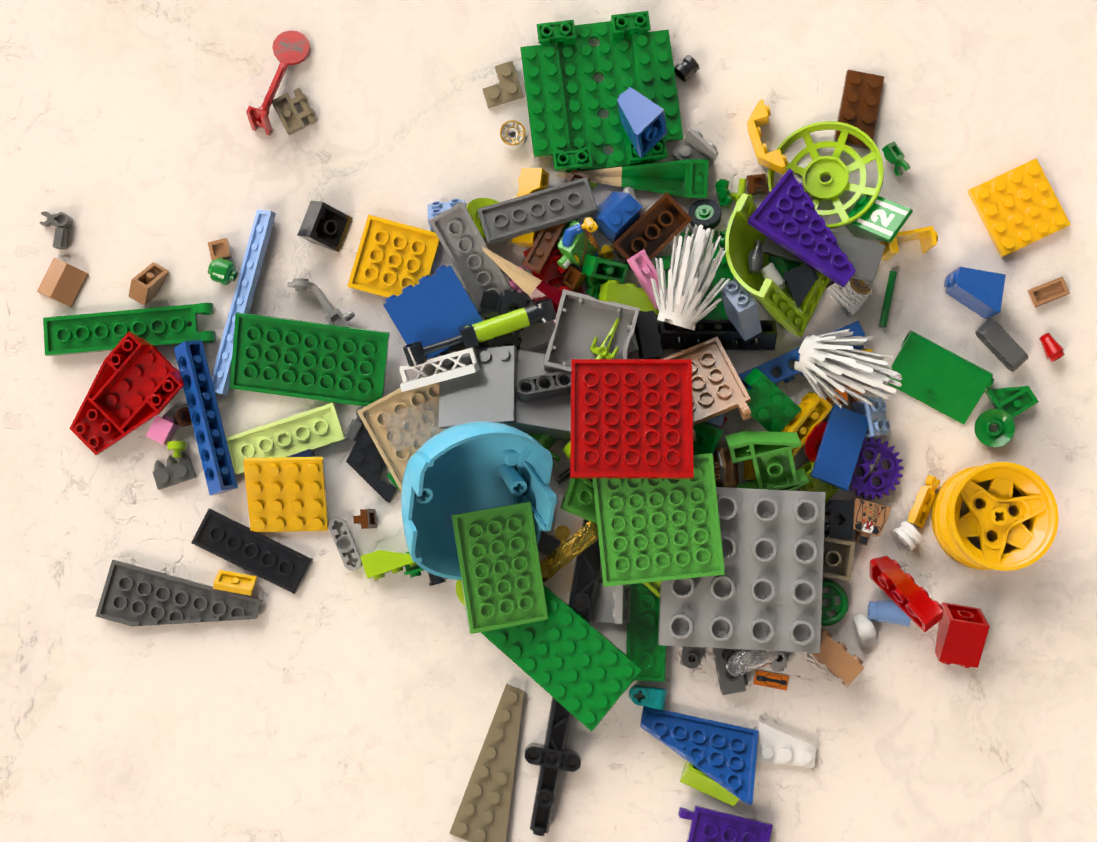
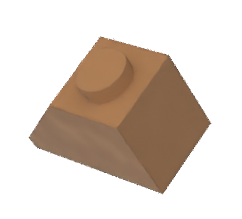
[128,262,169,306]

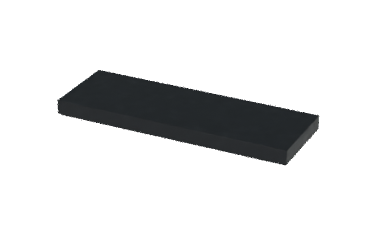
[191,508,313,594]

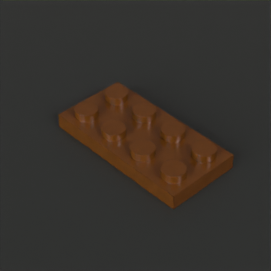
[834,70,884,150]

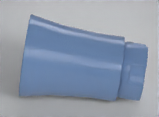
[867,600,911,627]

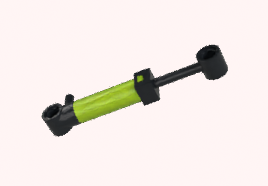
[403,298,556,367]

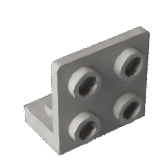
[671,127,718,169]
[592,583,631,624]

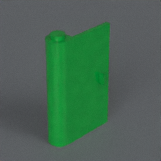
[886,330,994,425]

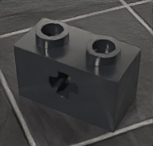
[824,499,855,540]

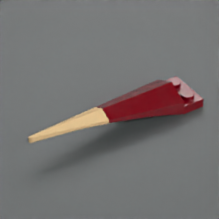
[482,247,562,324]

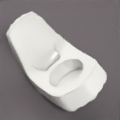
[853,614,876,648]

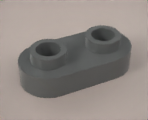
[681,646,702,668]

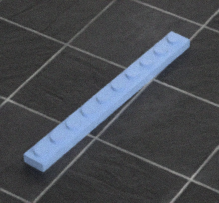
[211,209,276,396]

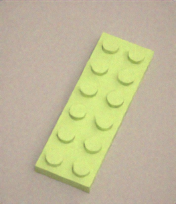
[226,403,346,476]

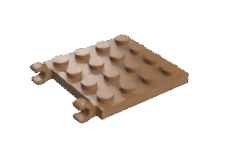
[663,336,751,442]

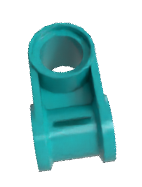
[629,685,668,710]

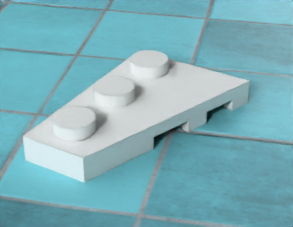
[756,721,816,768]

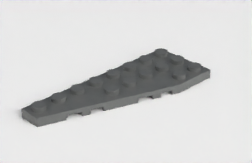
[95,560,263,627]

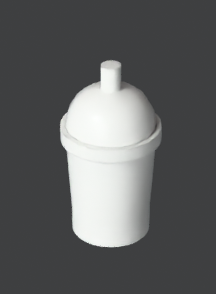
[760,262,786,291]

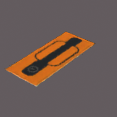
[753,670,789,691]

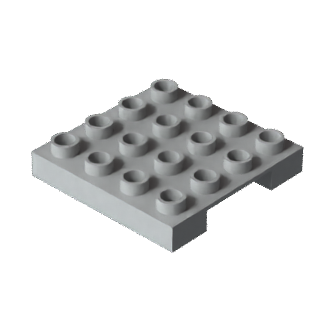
[658,487,825,653]

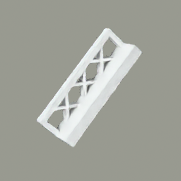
[399,347,480,392]

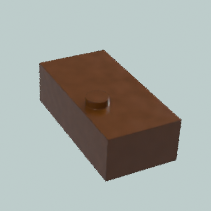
[610,192,693,273]

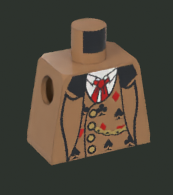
[851,498,892,546]

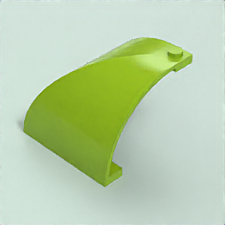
[725,193,830,337]

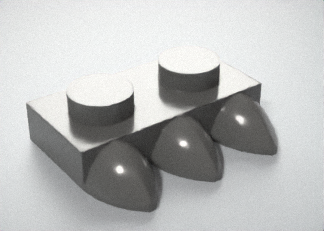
[152,452,196,490]

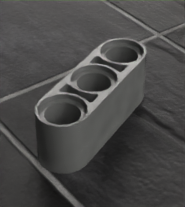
[975,319,1028,372]
[516,371,571,402]

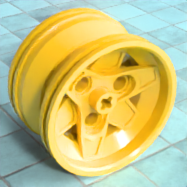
[931,462,1059,571]

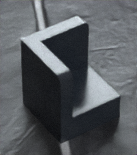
[478,291,503,318]

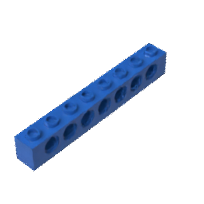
[738,321,868,391]
[174,340,238,496]

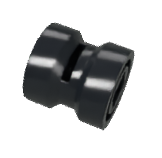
[674,55,700,82]

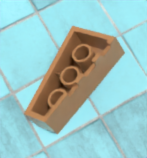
[812,628,864,688]

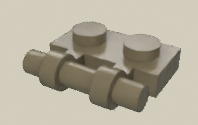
[272,88,317,135]

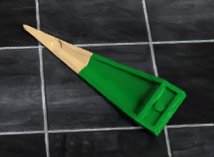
[556,159,709,198]

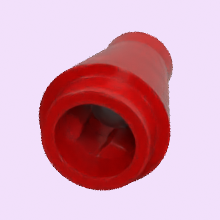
[1039,333,1065,362]

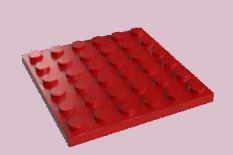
[570,359,694,479]

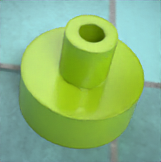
[167,441,187,458]

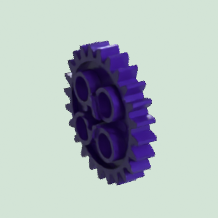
[849,437,904,500]

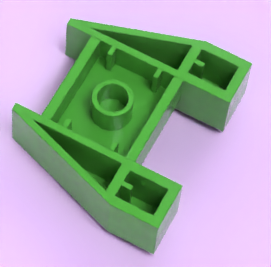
[725,431,809,491]

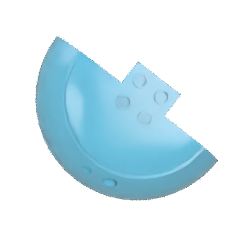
[401,421,558,580]

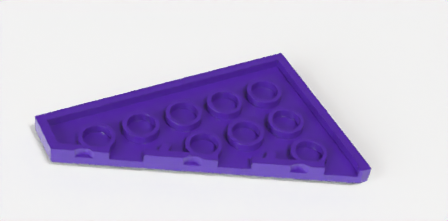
[747,168,856,288]

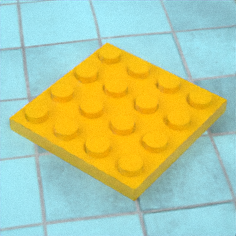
[967,158,1071,258]
[347,214,440,298]
[243,457,329,532]

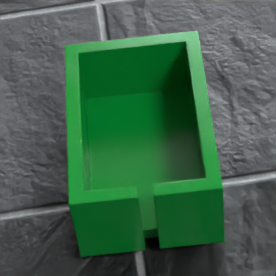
[744,367,802,432]

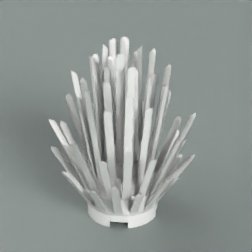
[651,224,731,330]
[794,329,902,409]

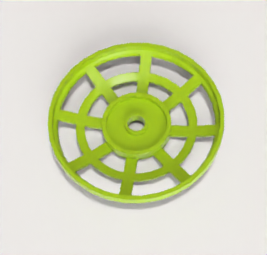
[768,121,884,229]

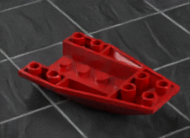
[69,332,184,455]

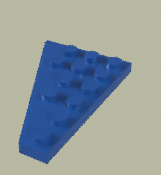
[640,706,759,805]

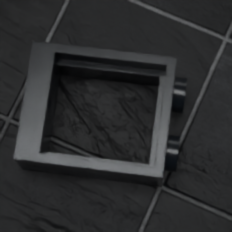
[635,310,663,359]

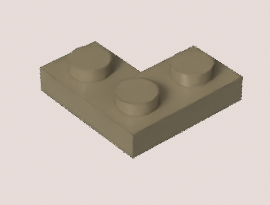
[482,61,524,108]

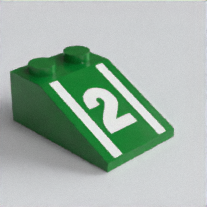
[845,194,913,242]

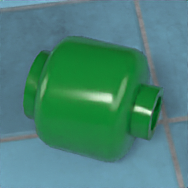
[208,258,238,285]

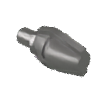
[748,240,763,275]

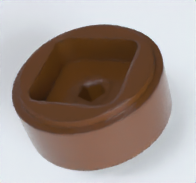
[174,407,192,427]

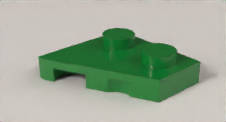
[984,386,1039,418]

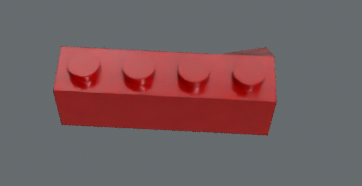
[869,556,943,633]

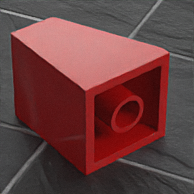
[935,602,990,668]

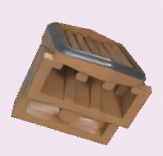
[713,448,739,488]

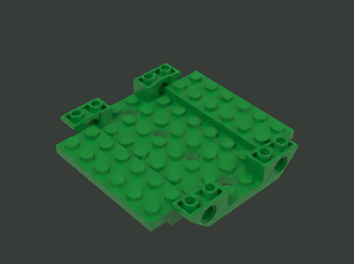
[520,11,683,173]

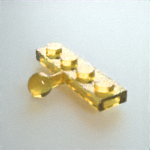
[540,521,598,583]

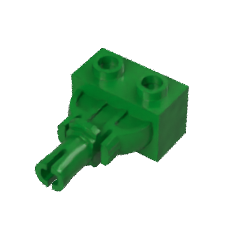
[581,254,629,300]

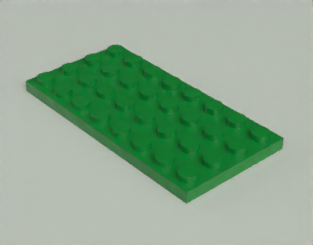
[230,312,390,407]
[480,583,643,732]

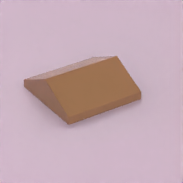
[37,258,88,308]

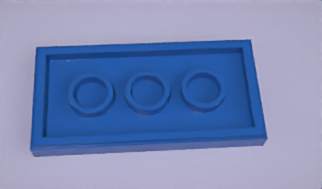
[810,404,868,491]

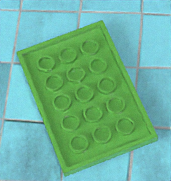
[451,501,548,634]

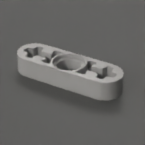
[329,517,362,570]

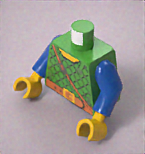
[557,217,614,269]

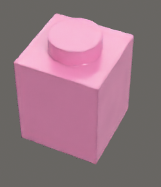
[146,415,179,445]

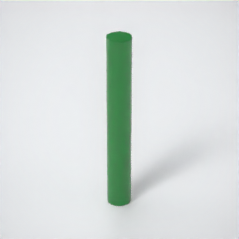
[879,271,897,328]

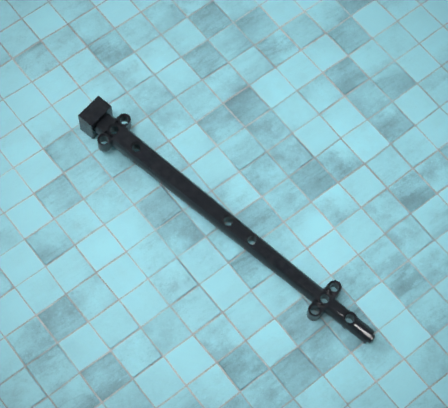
[524,478,601,836]

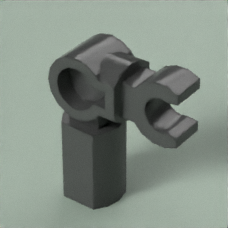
[39,211,73,250]
[344,406,365,442]

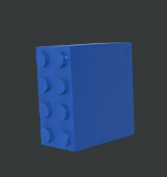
[383,265,483,367]

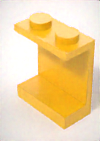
[878,226,938,261]

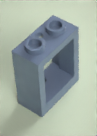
[721,279,762,341]

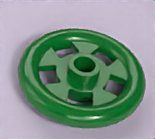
[821,579,849,626]

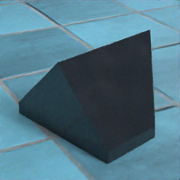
[783,263,819,308]

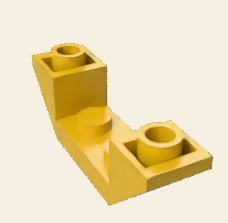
[747,99,788,174]

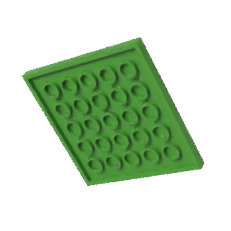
[592,453,725,587]

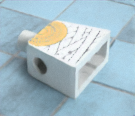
[825,278,872,317]

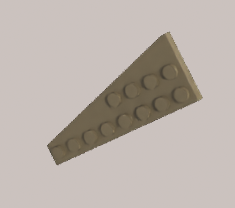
[449,683,524,842]

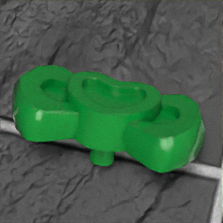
[715,179,733,207]

